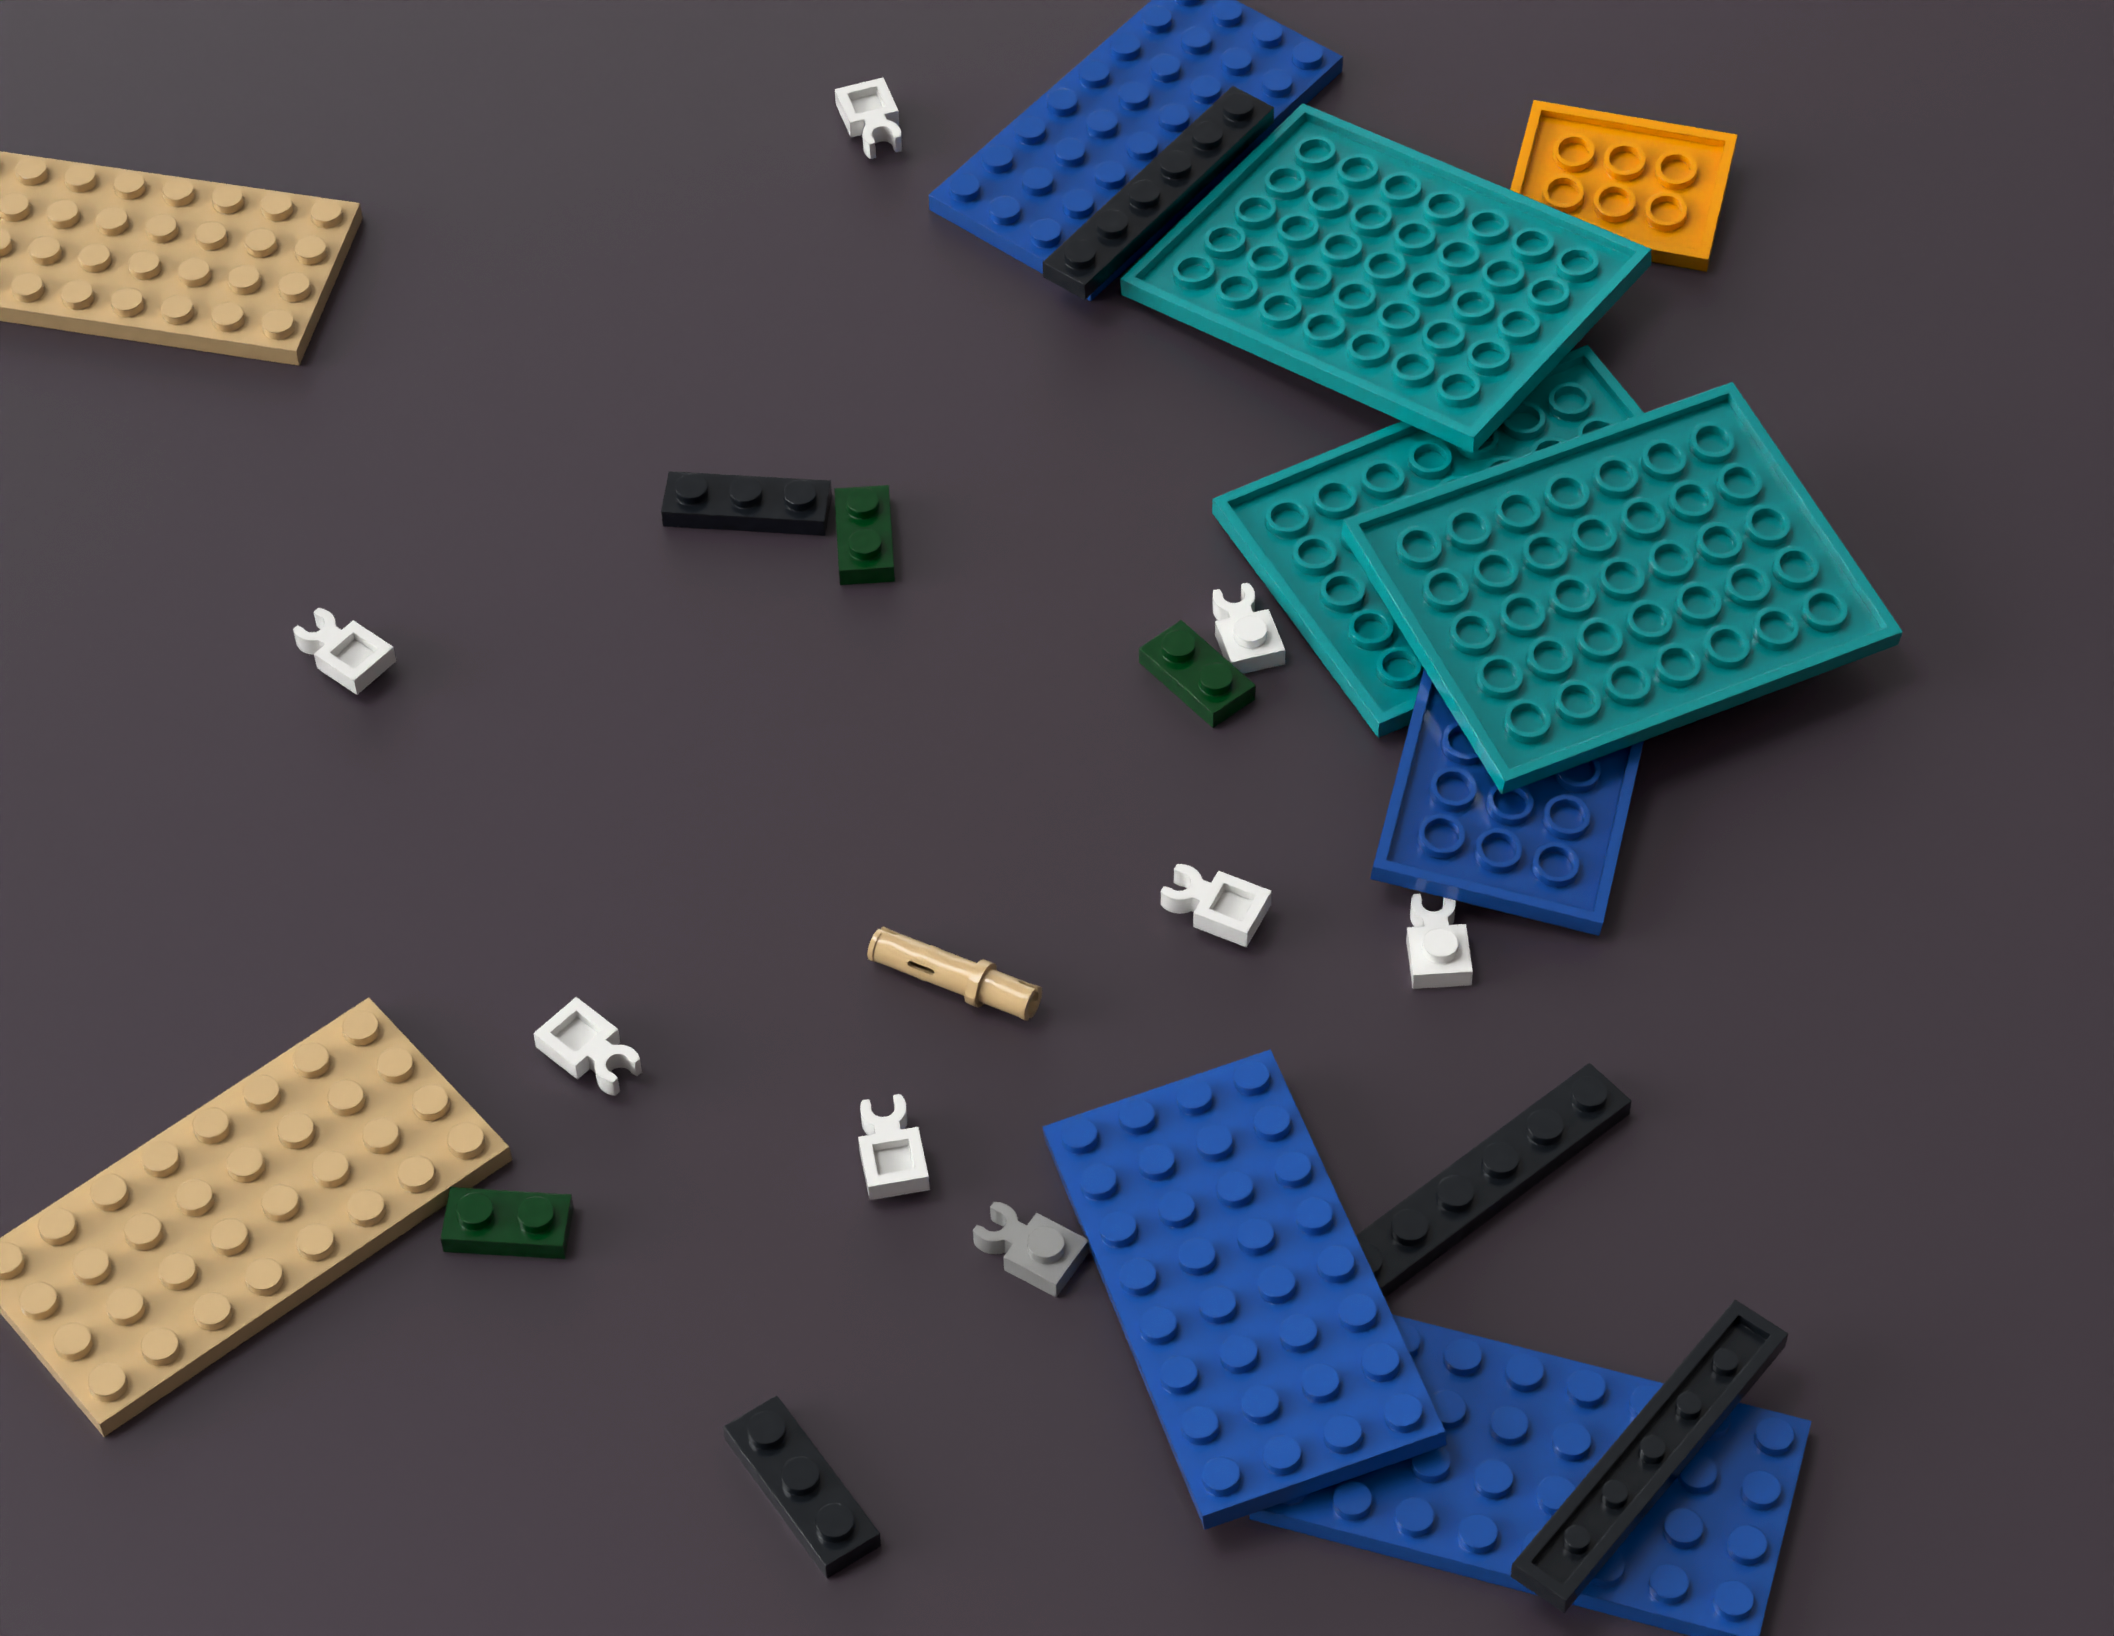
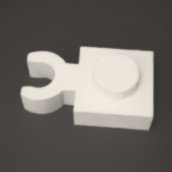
[835,77,902,159]
[1213,583,1285,674]
[293,608,396,695]
[1161,864,1272,947]
[1406,893,1473,989]
[533,997,642,1096]
[858,1094,930,1200]

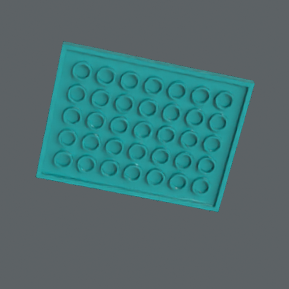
[1120,103,1652,453]
[1212,345,1644,738]
[1341,382,1903,794]

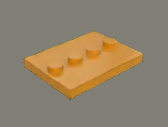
[1510,100,1737,272]

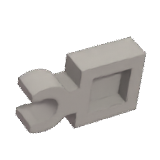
[973,1202,1089,1298]

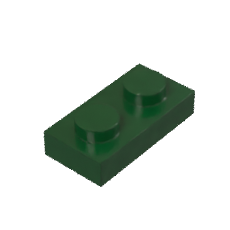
[834,485,895,585]
[1139,620,1256,728]
[440,1187,574,1259]

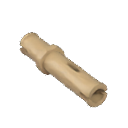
[867,926,1042,1021]

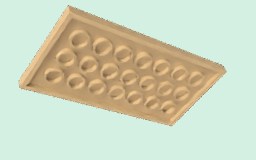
[0,151,363,366]
[0,997,512,1437]

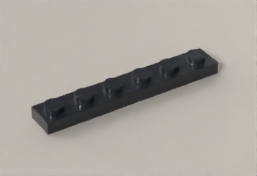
[1043,86,1274,300]
[1356,1063,1632,1298]
[1510,1300,1788,1613]

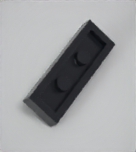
[661,471,832,536]
[723,1395,881,1578]

